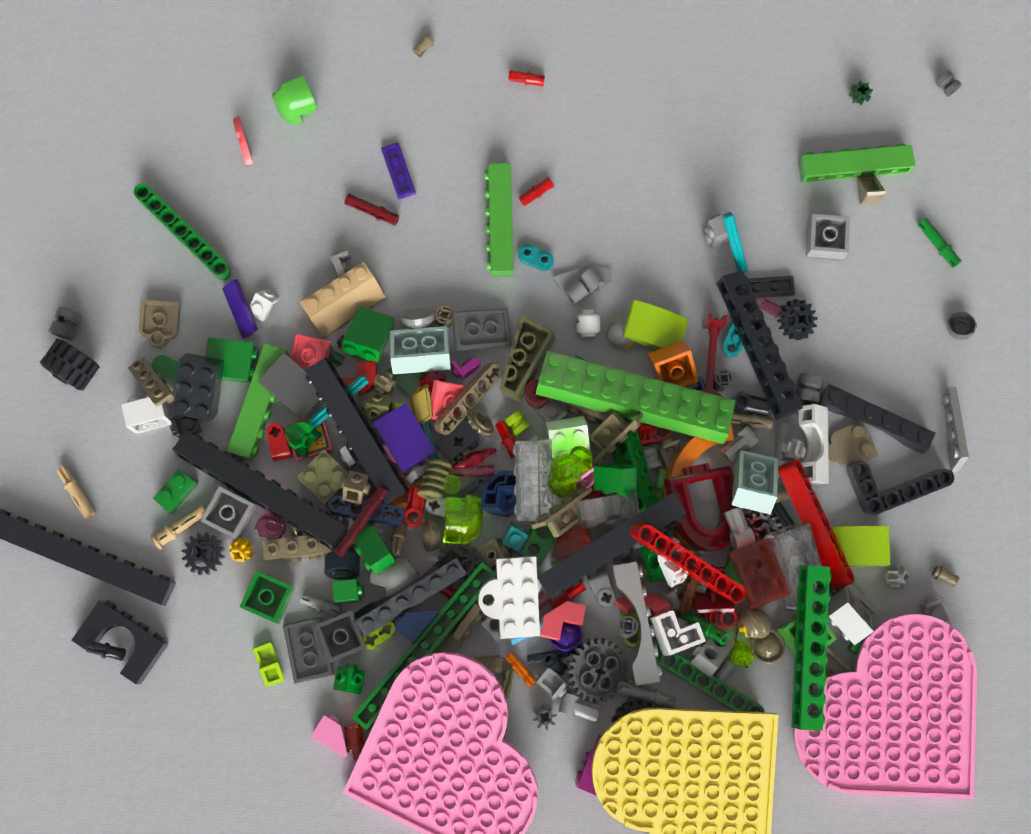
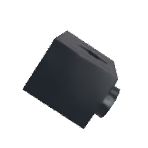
[435,420,480,464]

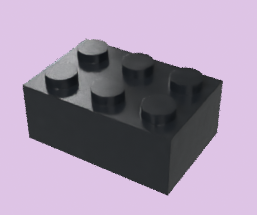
[173,353,224,422]

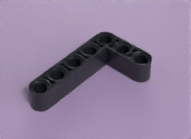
[847,461,955,515]

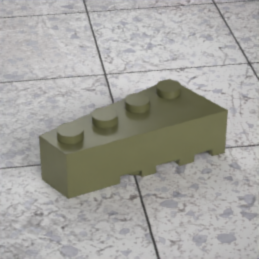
[500,315,556,403]

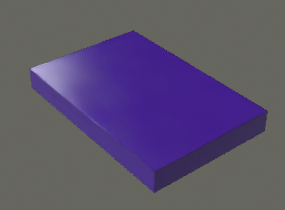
[373,403,436,473]

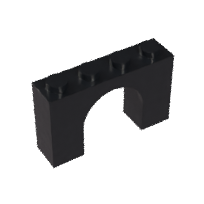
[71,599,168,685]

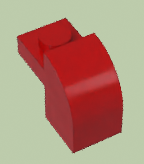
[342,361,377,396]

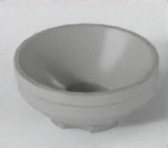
[400,307,435,329]

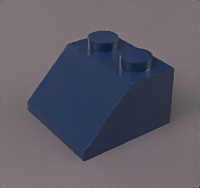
[394,610,438,644]

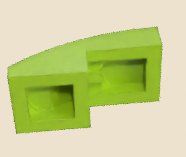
[252,640,285,687]

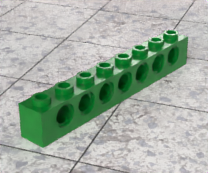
[612,429,668,583]
[791,565,831,731]

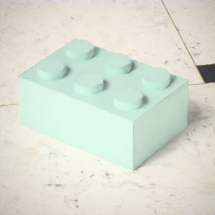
[390,326,451,374]
[732,450,778,514]

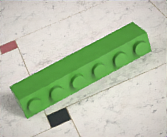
[798,144,915,183]
[485,163,514,277]
[227,343,290,461]

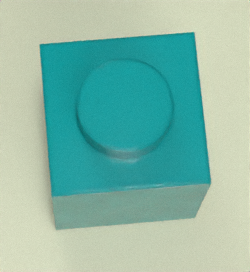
[501,521,529,552]

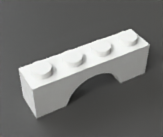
[799,404,829,485]

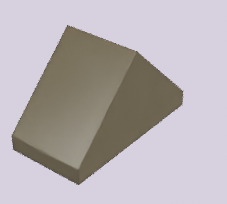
[857,175,886,205]

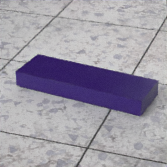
[381,142,416,200]
[222,279,258,339]

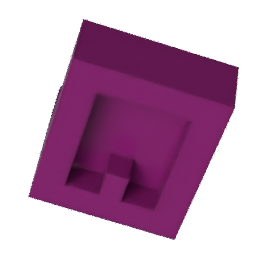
[451,357,481,381]

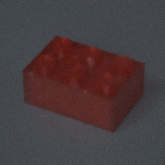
[728,538,791,610]

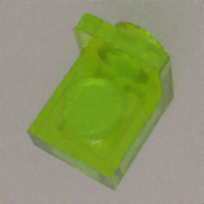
[729,639,756,668]

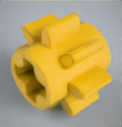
[229,537,254,562]

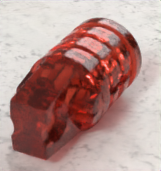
[344,724,365,761]

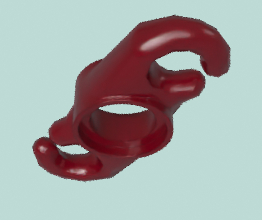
[453,448,497,468]

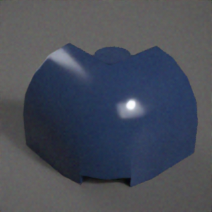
[480,471,531,517]

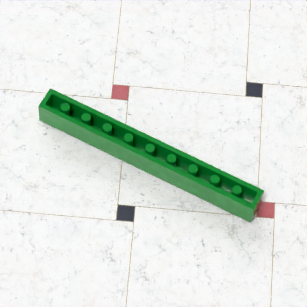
[352,562,496,730]

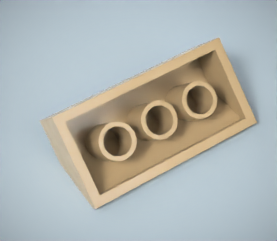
[299,262,386,338]

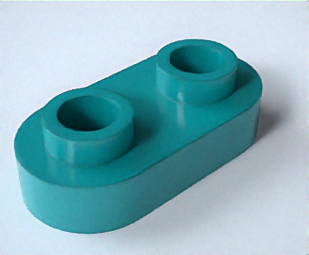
[518,244,554,271]
[721,323,743,358]

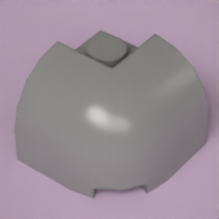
[370,556,420,599]

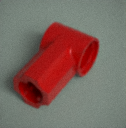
[404,488,425,529]

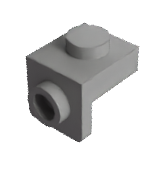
[536,668,568,699]

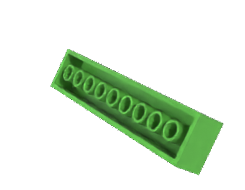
[536,351,736,444]

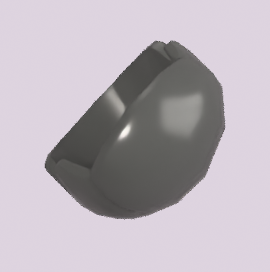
[947,312,977,340]

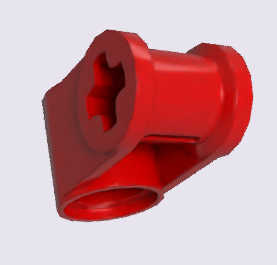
[266,423,293,462]
[637,424,671,447]
[701,612,738,628]

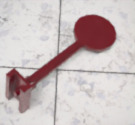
[699,313,728,397]

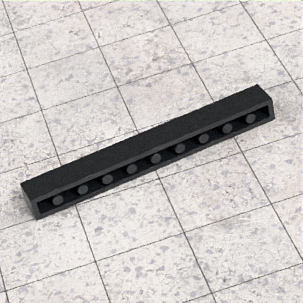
[172,431,347,551]
[0,508,175,606]

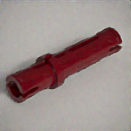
[344,193,400,226]

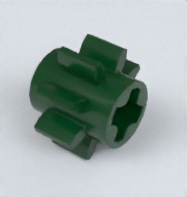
[848,80,873,105]

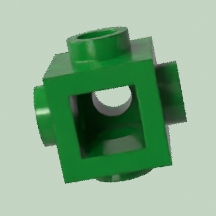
[333,663,365,694]

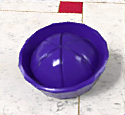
[549,622,583,652]

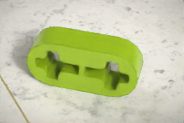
[362,621,396,650]

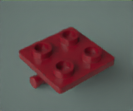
[693,565,735,614]

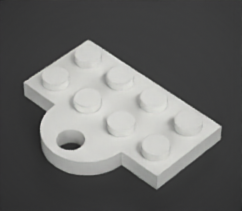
[478,556,540,639]

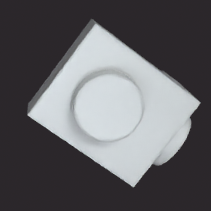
[249,290,279,321]

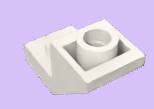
[657,537,688,588]

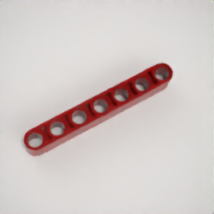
[778,459,855,590]
[630,522,745,603]

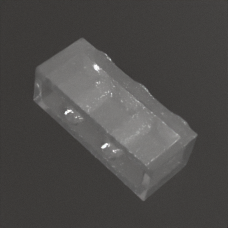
[576,492,640,528]

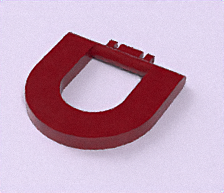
[664,463,742,552]

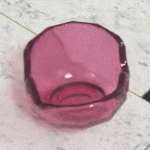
[255,513,286,540]

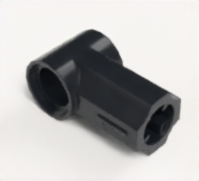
[731,391,770,416]

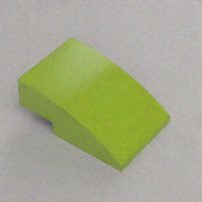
[622,300,688,350]
[831,526,890,567]

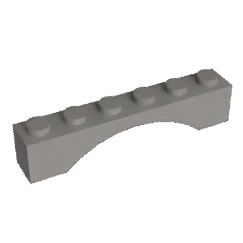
[612,561,662,686]

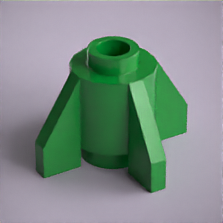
[285,421,322,458]

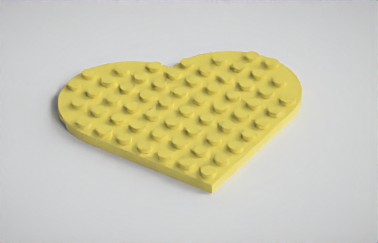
[592,708,778,834]

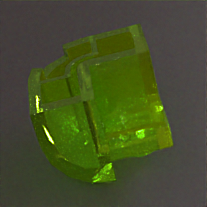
[548,445,592,498]
[443,495,483,544]

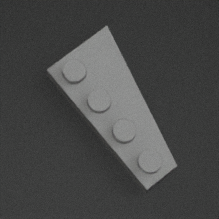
[942,387,969,472]

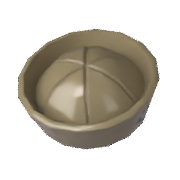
[422,518,441,552]
[751,629,785,664]

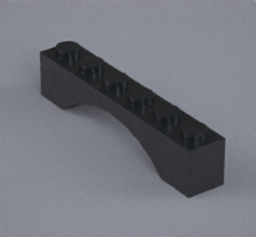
[819,384,936,454]
[354,551,467,637]

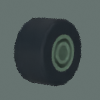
[324,551,360,580]

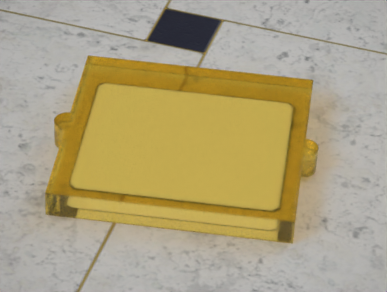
[409,384,434,425]

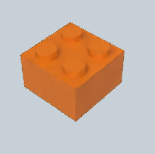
[647,340,699,387]

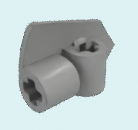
[553,264,611,305]

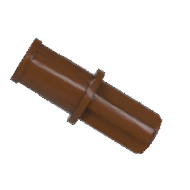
[678,575,699,614]

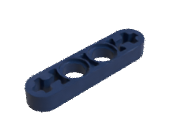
[328,496,404,526]

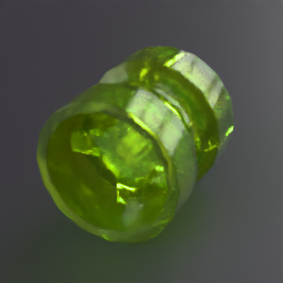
[442,475,462,496]

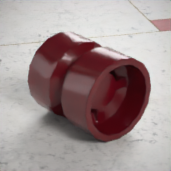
[525,379,549,409]

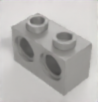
[691,636,736,677]

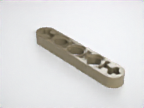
[434,362,502,435]

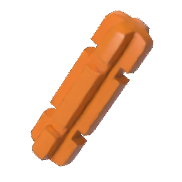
[505,652,536,687]

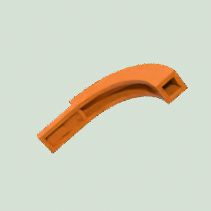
[663,425,734,545]

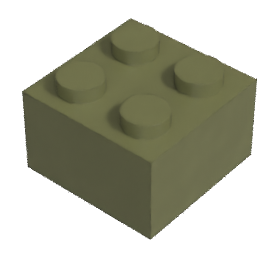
[296,449,349,504]

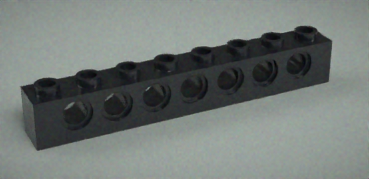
[716,270,803,420]

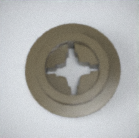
[467,409,494,436]

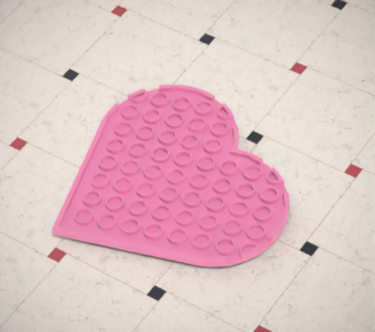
[793,614,977,799]
[343,652,538,834]

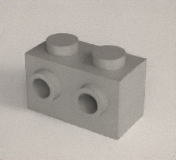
[703,214,729,249]

